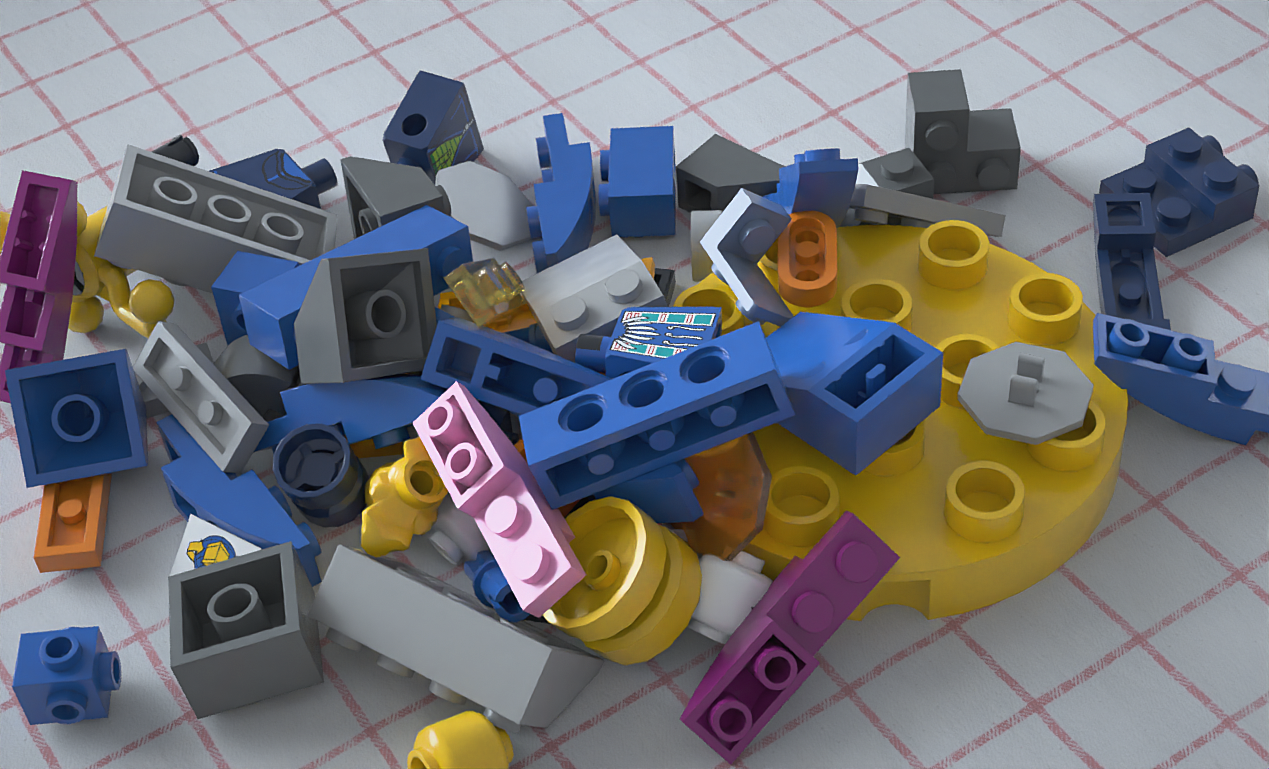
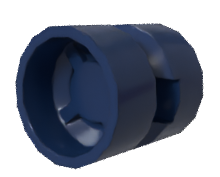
[272,424,369,528]

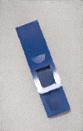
[526,113,596,273]
[762,148,859,228]
[1093,313,1269,445]
[253,374,478,455]
[156,414,322,587]

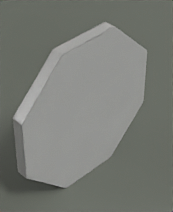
[435,161,533,251]
[958,342,1094,445]

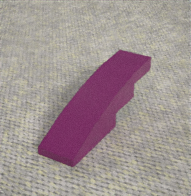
[0,170,78,403]

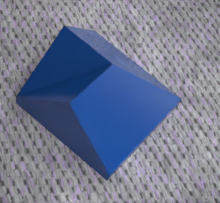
[5,349,148,488]

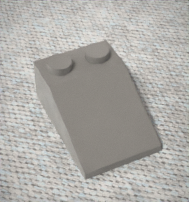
[517,235,668,363]

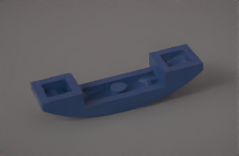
[1093,193,1171,330]

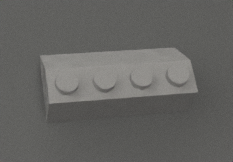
[94,144,337,294]
[307,544,604,733]

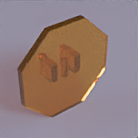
[681,432,772,561]

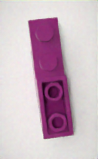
[680,510,900,765]

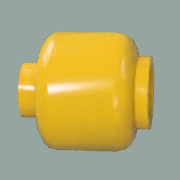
[407,710,513,769]

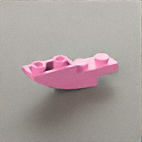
[413,381,586,618]

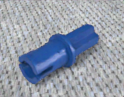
[464,550,530,622]

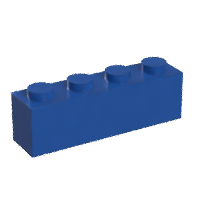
[239,205,475,370]

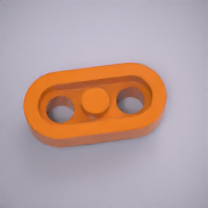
[778,210,838,308]

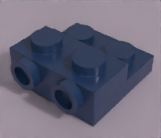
[1099,127,1260,257]

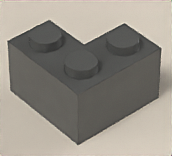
[905,69,1021,194]

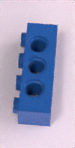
[519,321,795,510]

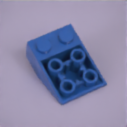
[766,312,943,476]

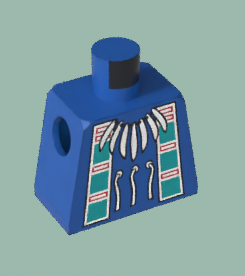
[575,307,722,379]

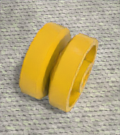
[543,496,702,665]

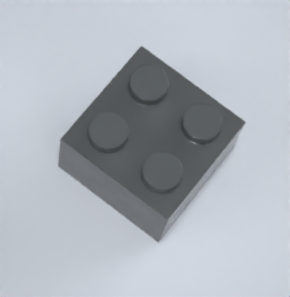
[168,541,324,719]

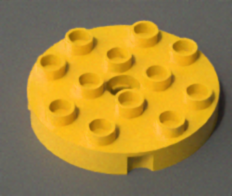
[670,220,1128,621]

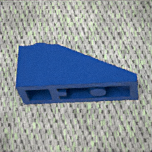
[420,317,612,415]

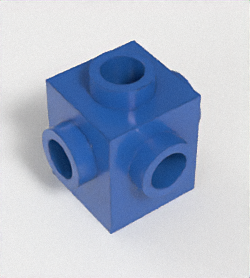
[12,626,121,725]

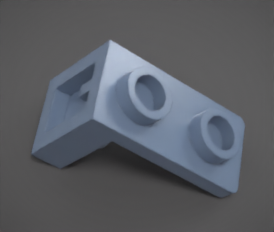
[700,188,794,327]

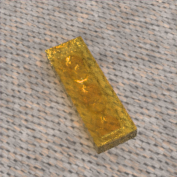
[444,258,527,328]

